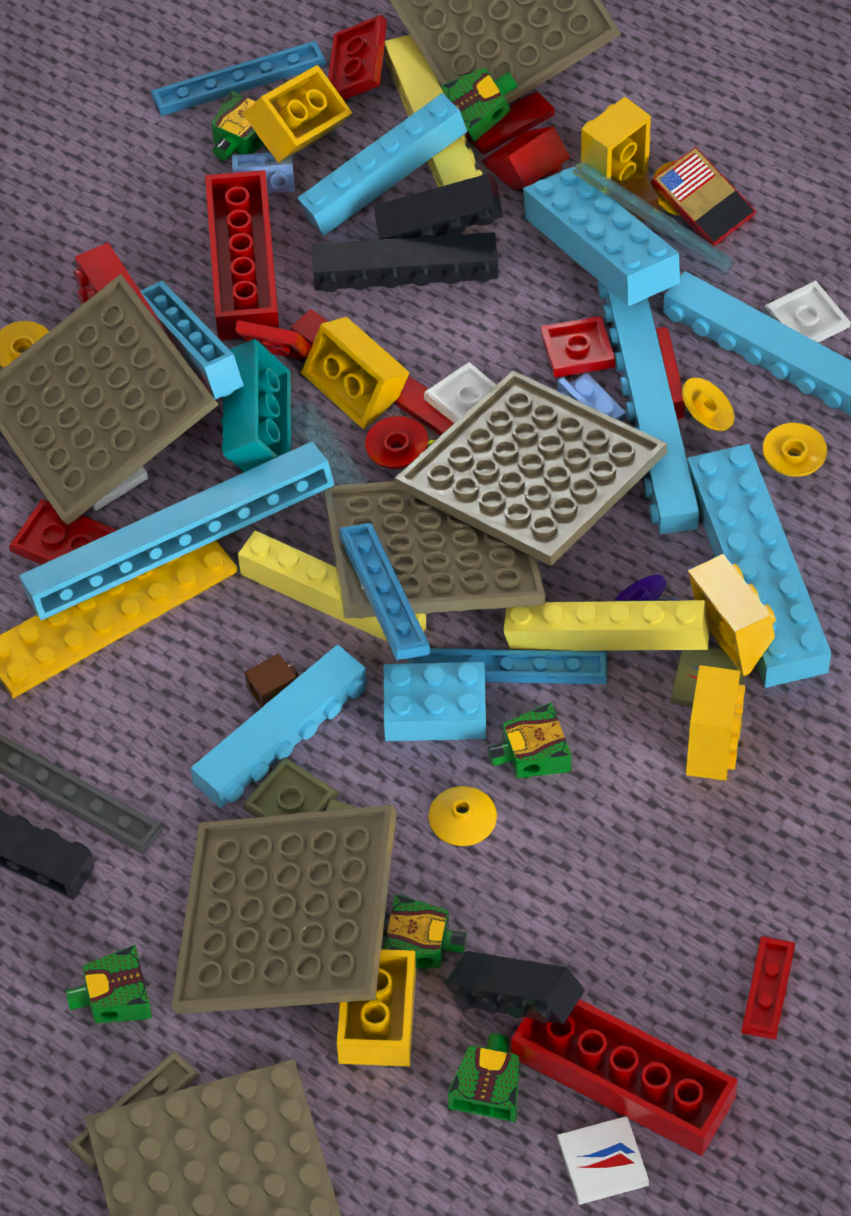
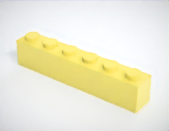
[238,530,427,642]
[503,600,710,651]

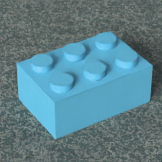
[384,662,486,741]

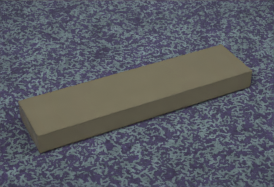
[68,1051,199,1171]

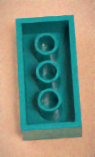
[221,338,291,472]

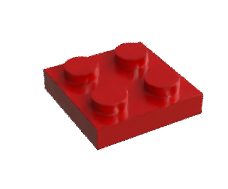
[540,316,615,378]

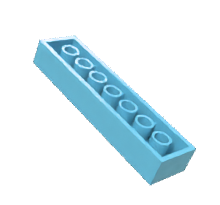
[687,444,831,688]

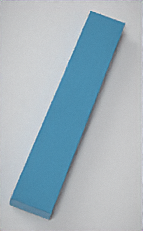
[151,41,326,116]
[339,523,430,660]
[407,648,607,684]

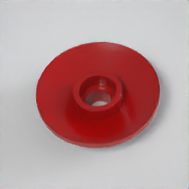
[365,416,429,469]

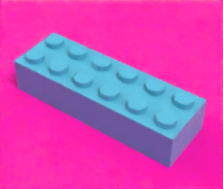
[523,167,680,306]

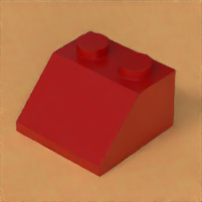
[481,126,570,190]

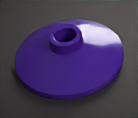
[613,575,667,601]

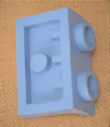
[232,152,295,194]
[557,373,626,421]

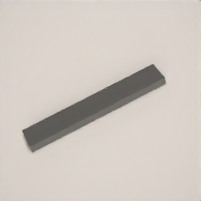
[0,734,163,855]

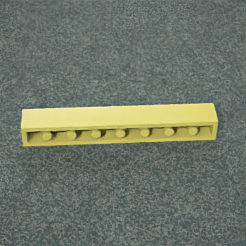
[384,35,482,187]

